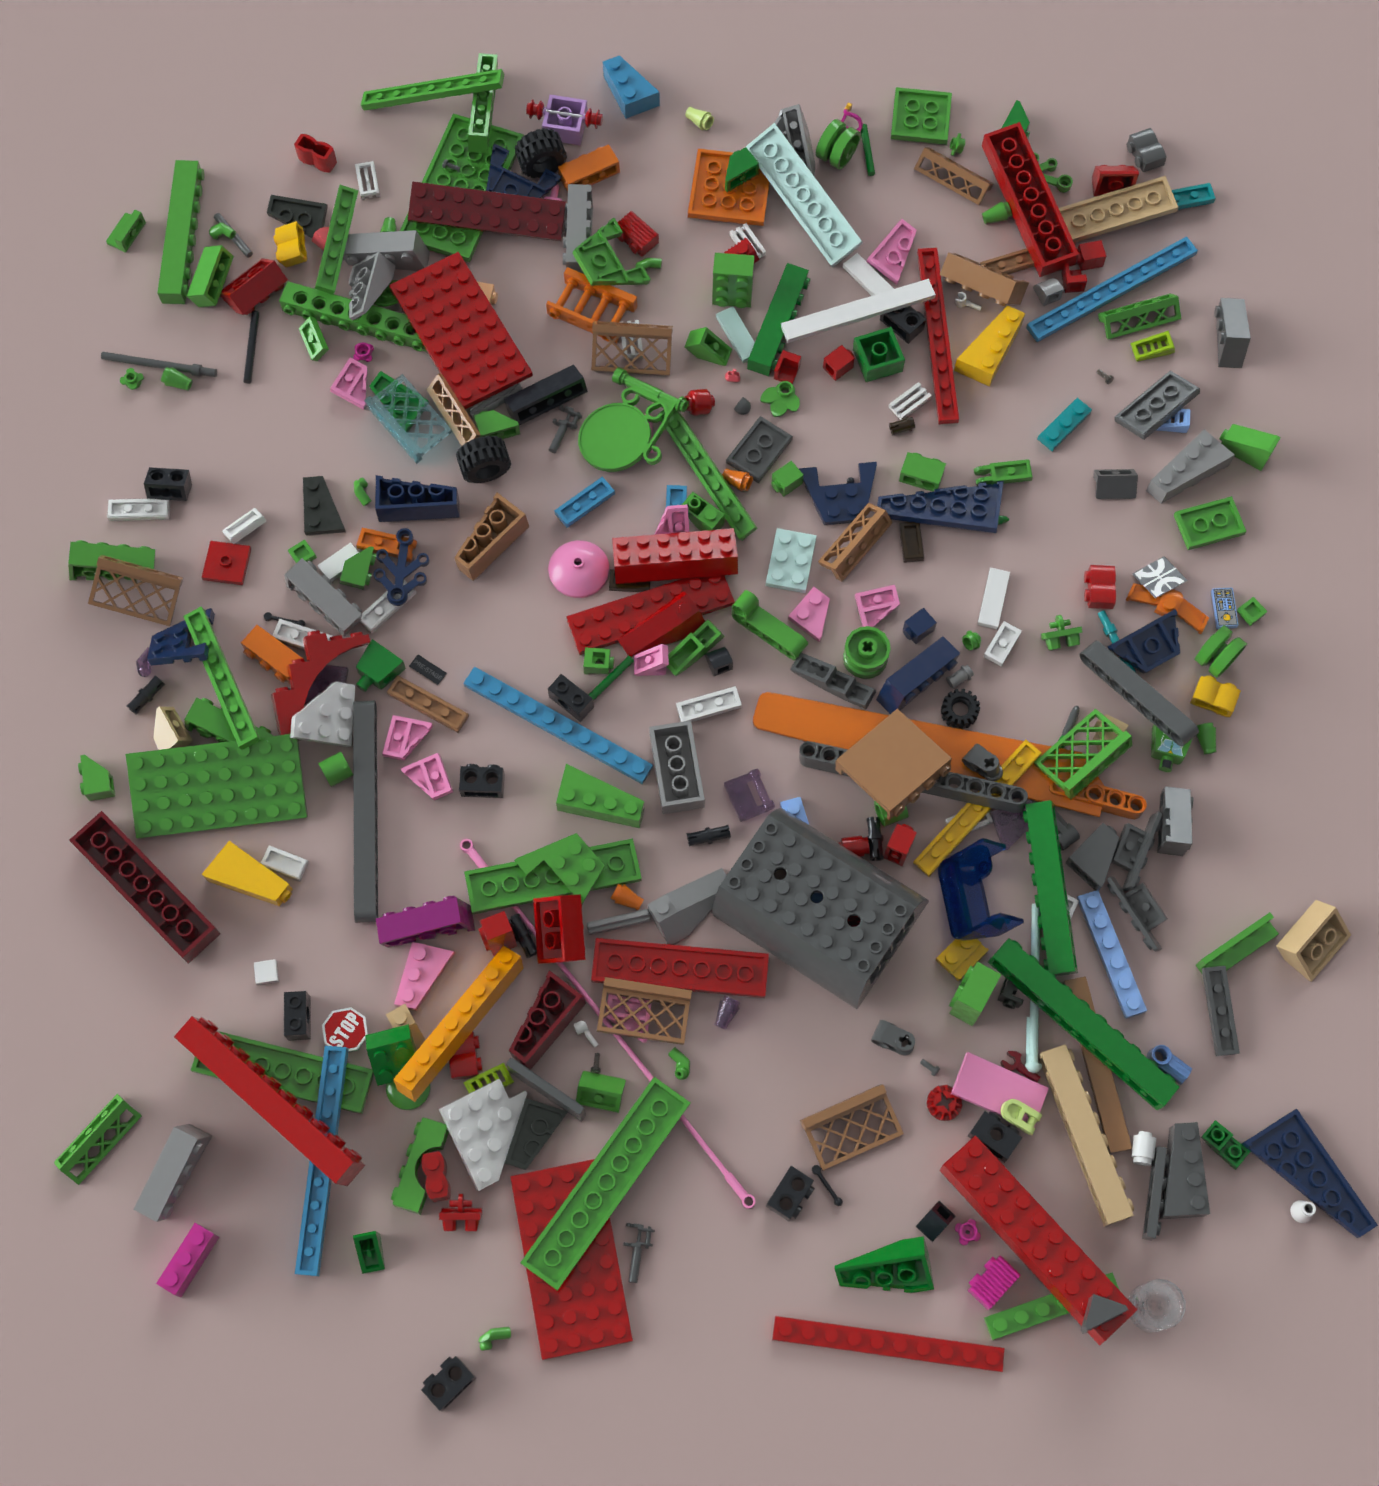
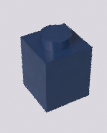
[903,608,937,644]

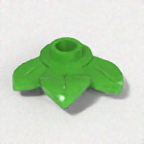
[760,381,800,417]

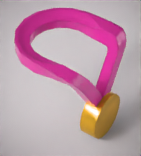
[841,102,863,131]

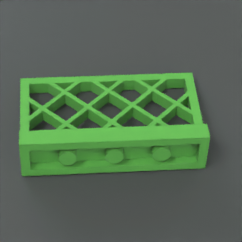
[1034,709,1133,800]

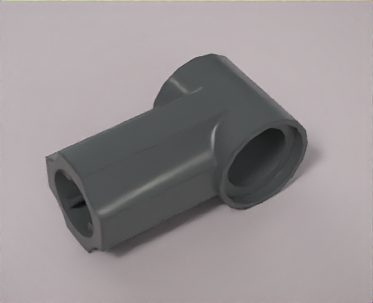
[1055,810,1080,851]

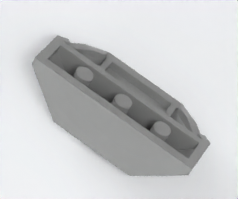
[775,104,816,177]

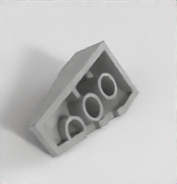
[648,868,727,945]

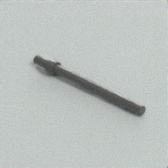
[101,352,217,377]

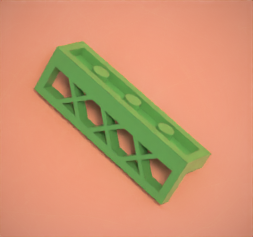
[1098,293,1181,339]
[1196,912,1279,973]
[54,1094,142,1185]

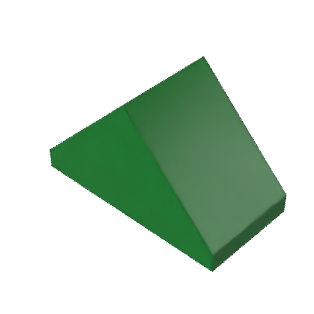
[353,1231,385,1274]

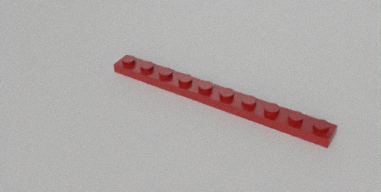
[917,248,959,424]
[772,1316,1005,1372]

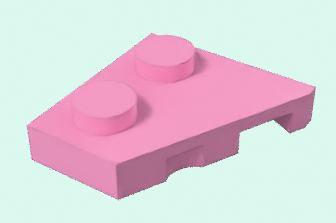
[330,357,367,410]
[854,585,900,627]
[401,753,453,800]

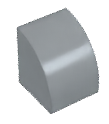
[1033,278,1064,306]

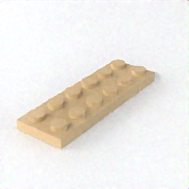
[1059,176,1178,243]

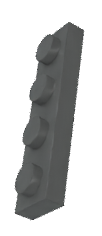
[1202,966,1240,1056]
[1142,1146,1169,1241]

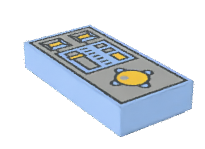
[1211,588,1238,629]

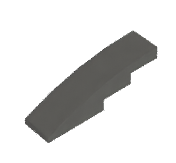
[790,653,876,709]

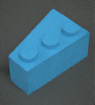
[602,55,660,119]

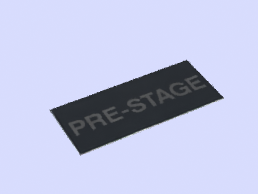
[409,655,447,685]

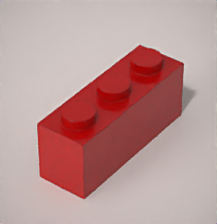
[478,911,517,956]

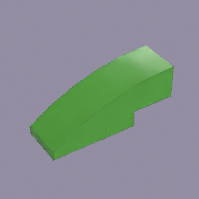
[666,619,725,676]

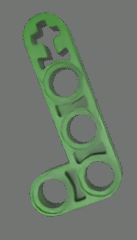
[731,590,808,660]

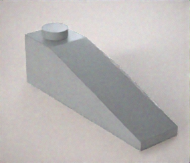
[349,252,396,320]

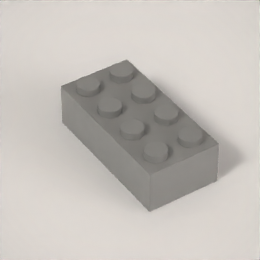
[649,721,705,814]

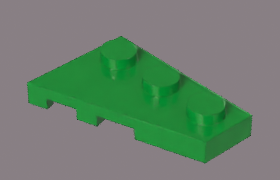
[369,371,430,434]

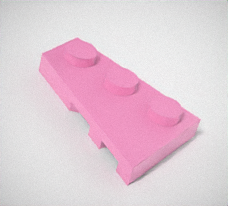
[866,219,917,285]
[394,942,455,1011]

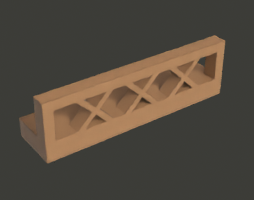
[914,148,994,205]
[426,374,481,446]
[818,503,892,582]

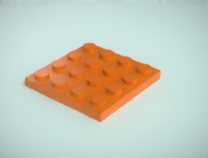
[688,149,770,226]

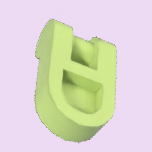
[1000,1099,1042,1135]

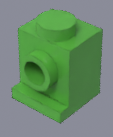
[583,647,614,675]

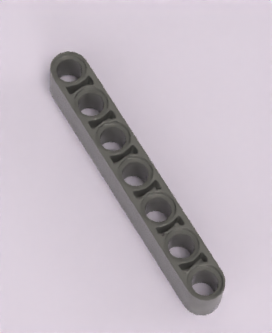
[1079,641,1199,747]

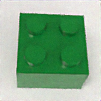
[853,327,905,382]
[365,1024,417,1086]

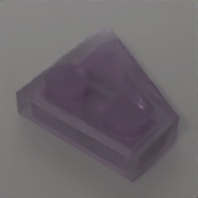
[990,799,1033,851]

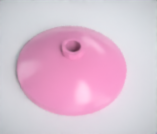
[548,540,609,598]

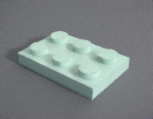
[765,528,817,593]

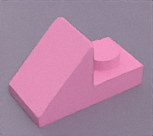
[634,644,669,676]

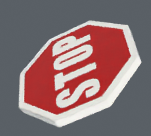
[322,1007,368,1052]

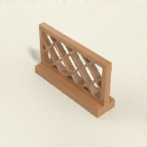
[591,321,673,375]
[88,555,183,626]
[596,977,692,1045]
[799,1084,904,1171]

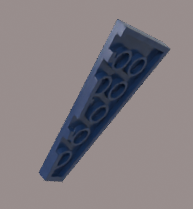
[877,481,1004,533]
[1242,1108,1378,1238]

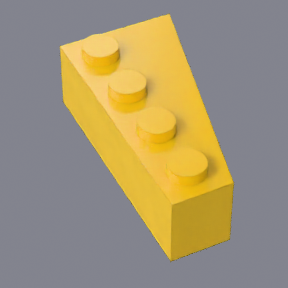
[954,305,1025,387]

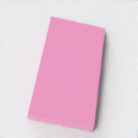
[951,1052,1049,1128]

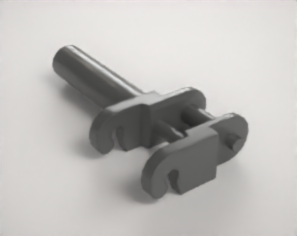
[549,405,582,453]
[623,1223,655,1283]

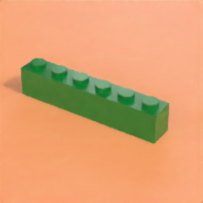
[747,263,811,377]

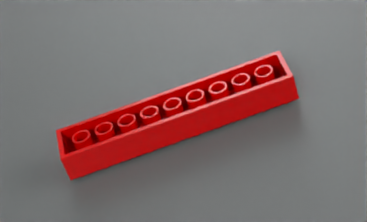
[174,1016,365,1187]
[940,1135,1137,1346]

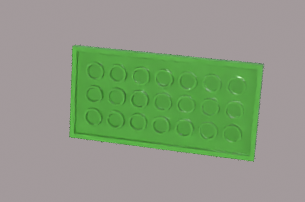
[400,113,524,262]
[126,734,308,838]

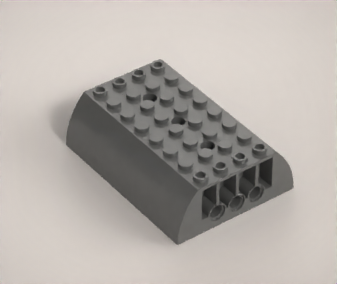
[712,808,929,1009]

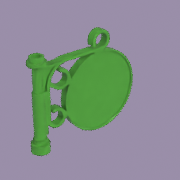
[578,367,689,472]

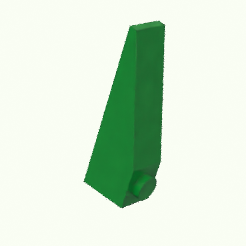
[834,1236,934,1293]

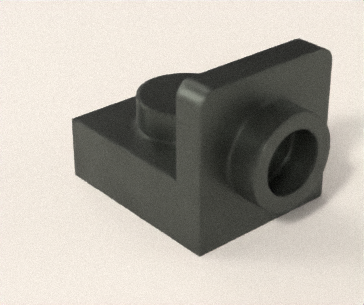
[998,978,1024,1009]

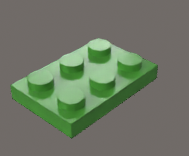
[1174,496,1247,550]

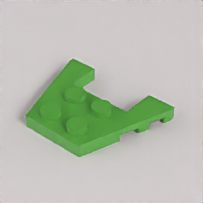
[572,218,651,286]
[514,833,605,905]

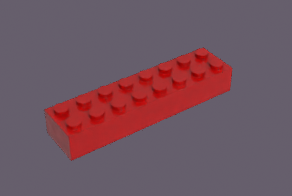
[982,122,1079,277]

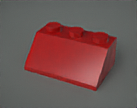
[220,258,288,315]
[533,894,586,964]

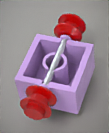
[526,95,603,145]

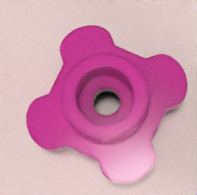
[353,342,374,362]
[955,1219,981,1245]

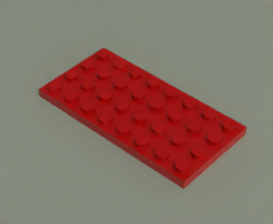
[389,251,533,409]
[510,1159,633,1360]

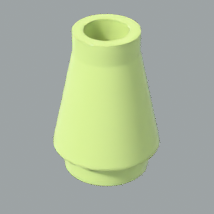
[685,107,714,130]

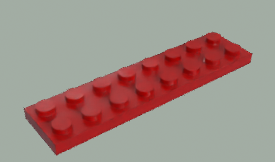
[566,575,735,655]
[591,938,769,998]

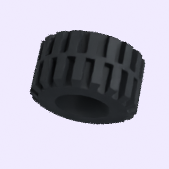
[515,128,567,178]
[456,436,511,483]

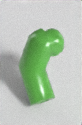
[478,1327,511,1351]

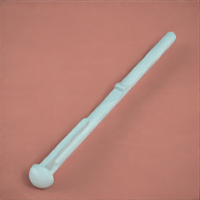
[1025,903,1042,1073]

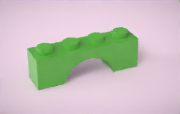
[391,1117,449,1215]

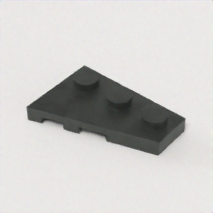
[267,195,328,238]
[303,476,346,535]
[505,1098,568,1170]

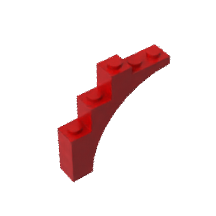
[271,630,370,741]

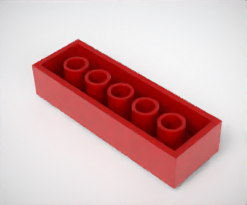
[612,528,738,584]

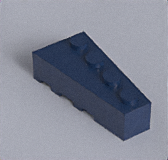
[375,475,460,522]
[876,636,960,714]

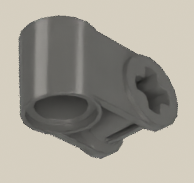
[962,744,1003,781]
[871,1020,915,1056]

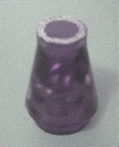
[714,995,740,1030]

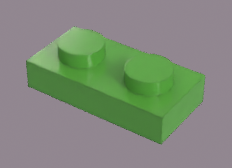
[298,317,329,361]

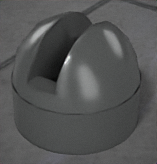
[734,397,751,415]

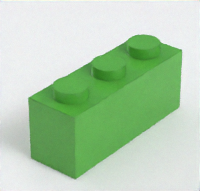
[187,245,234,307]

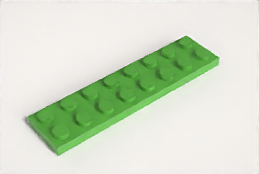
[464,838,642,915]
[191,1031,374,1114]

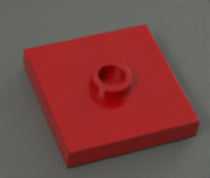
[202,541,251,585]

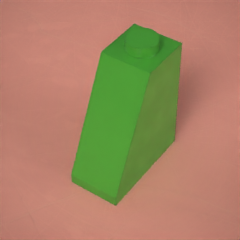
[1219,424,1281,471]

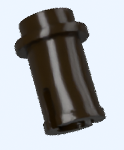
[889,416,915,436]

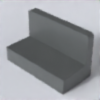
[1094,469,1138,499]

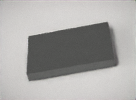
[726,416,793,483]

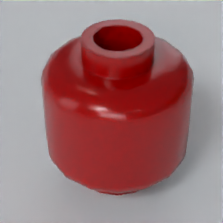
[685,389,715,416]

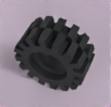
[941,689,980,729]

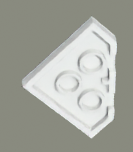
[290,682,355,747]

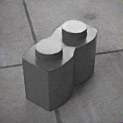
[1126,128,1167,172]

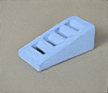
[1157,409,1190,433]

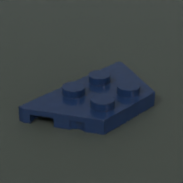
[1107,609,1180,674]

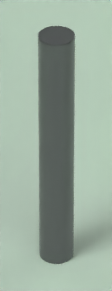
[214,213,253,258]

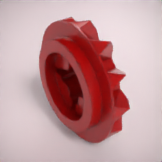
[927,1085,963,1121]

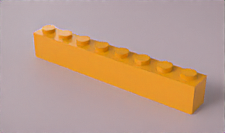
[393,945,524,1102]

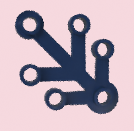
[373,528,430,606]

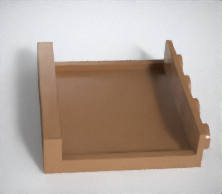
[835,709,952,820]

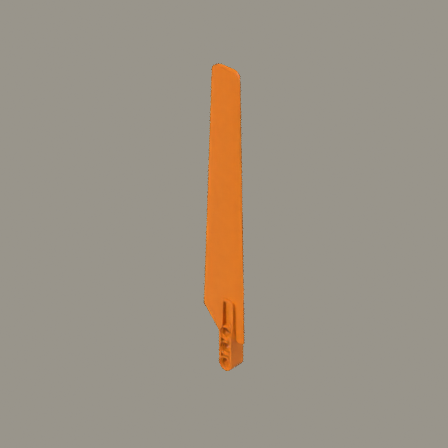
[753,692,1147,820]

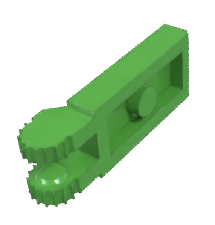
[974,459,1033,486]

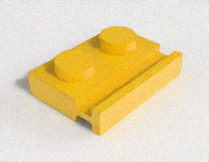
[936,928,989,982]

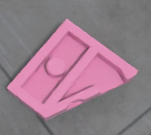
[654,504,689,535]
[788,587,830,642]
[382,715,433,761]
[606,994,651,1043]

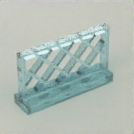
[364,374,452,464]

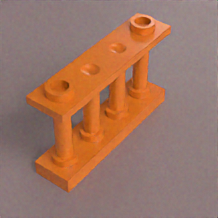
[546,267,638,344]

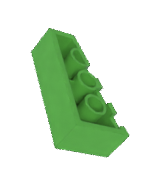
[68,540,155,580]
[184,697,273,743]
[556,764,645,828]

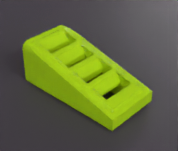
[1130,330,1175,362]
[463,1063,514,1093]

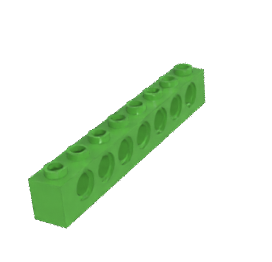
[279,281,427,352]

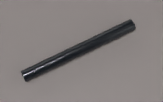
[243,311,259,384]

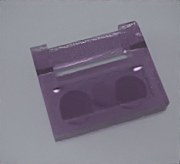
[724,769,776,822]

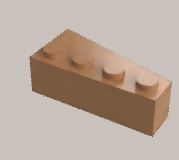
[940,252,1029,307]
[454,492,529,581]

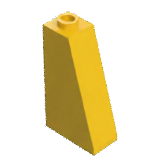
[202,841,293,906]

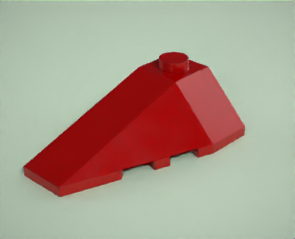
[617,591,705,656]

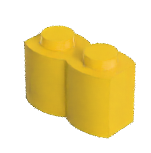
[273,221,307,268]
[1190,675,1241,717]

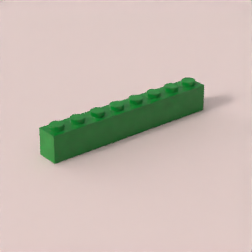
[1023,800,1078,976]

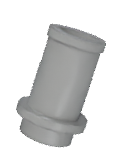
[946,665,974,689]

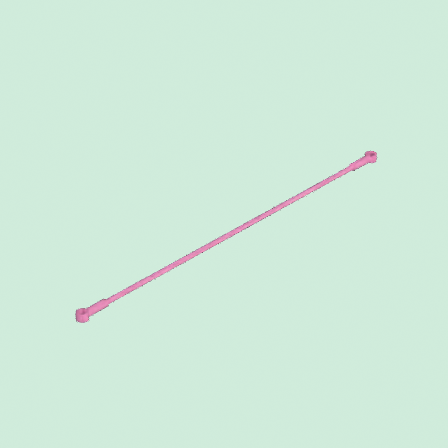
[460,839,755,1209]

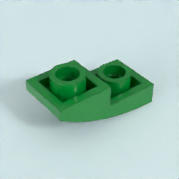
[1201,1120,1251,1170]

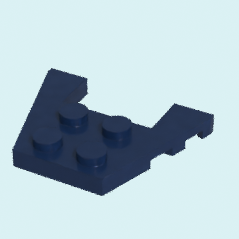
[486,144,561,198]
[799,462,877,525]
[147,608,215,666]

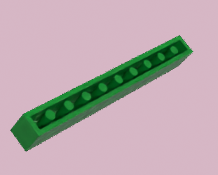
[988,938,1179,1110]

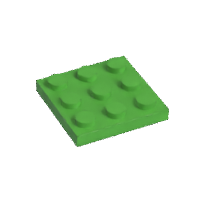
[890,87,952,145]

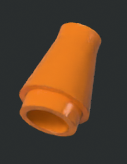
[722,468,753,491]
[610,884,644,910]

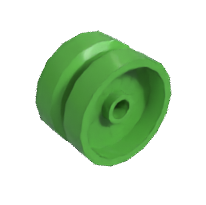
[815,119,861,170]
[1194,625,1247,678]
[843,626,891,679]

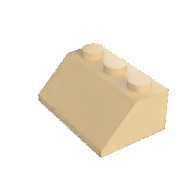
[1276,900,1351,982]

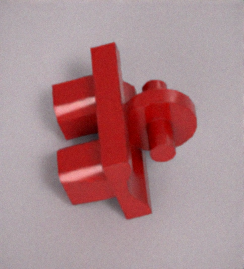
[439,1194,482,1231]

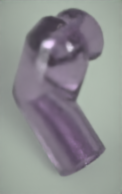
[136,647,151,677]

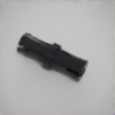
[126,676,165,715]
[866,817,884,861]
[686,825,731,847]
[508,914,537,958]

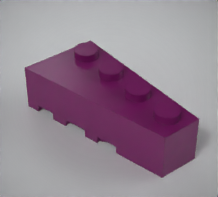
[376,896,475,948]

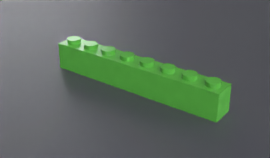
[157,160,205,304]

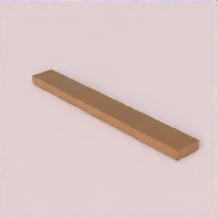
[1063,976,1132,1154]

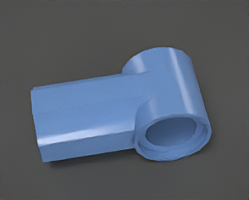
[1146,1045,1192,1085]

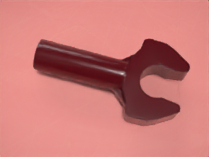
[1000,1051,1041,1082]

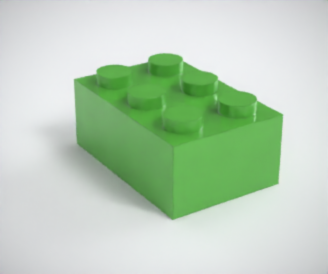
[712,253,754,308]
[949,961,1001,1027]

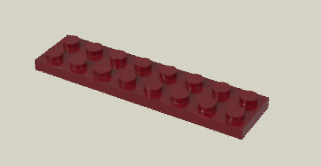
[407,181,566,241]

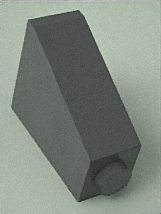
[1066,823,1119,891]

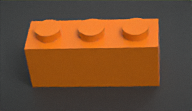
[558,144,620,192]
[241,625,305,684]

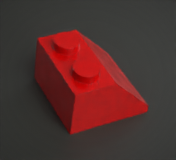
[1092,165,1139,197]

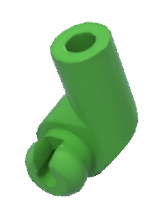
[209,222,236,240]
[635,258,662,270]
[353,478,372,506]
[668,1047,690,1080]

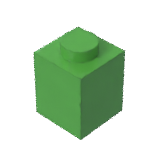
[771,461,804,497]

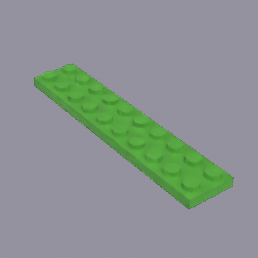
[520,1077,691,1291]

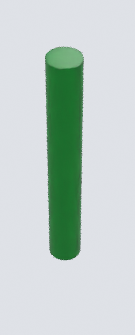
[860,124,875,176]
[588,656,634,701]

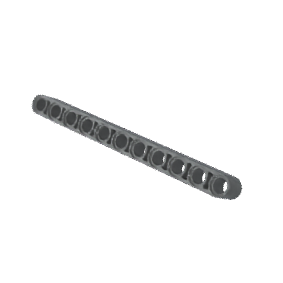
[353,700,378,923]
[799,741,1028,813]

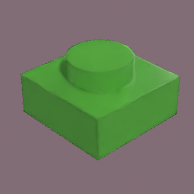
[288,539,317,563]
[1237,597,1267,626]

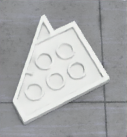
[439,1079,527,1191]

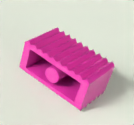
[967,1255,1021,1310]

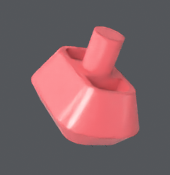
[725,369,740,382]

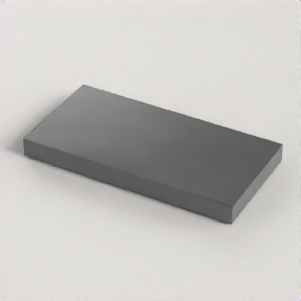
[1115,371,1200,440]
[506,1058,586,1122]

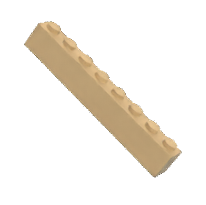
[1038,1044,1134,1227]

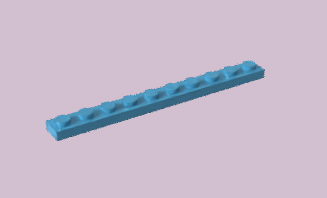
[1026,236,1198,342]
[463,667,653,785]
[295,1046,349,1276]

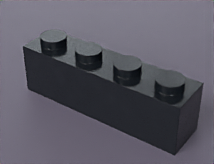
[504,364,588,425]

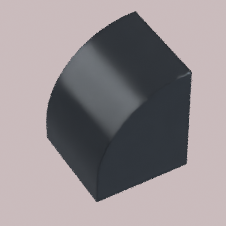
[704,647,733,676]
[916,1201,956,1242]

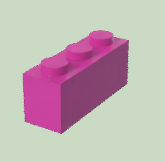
[156,1223,219,1297]

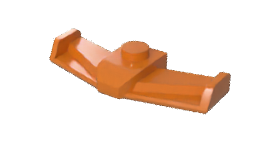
[1126,583,1209,634]

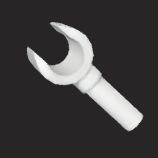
[955,292,982,311]
[574,1021,599,1048]

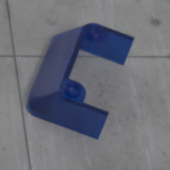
[938,838,1024,941]

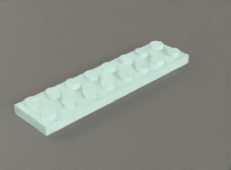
[744,123,863,267]

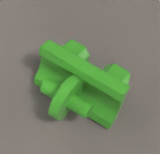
[1041,615,1083,650]

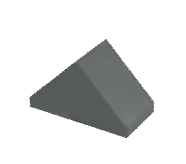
[1081,1294,1128,1334]

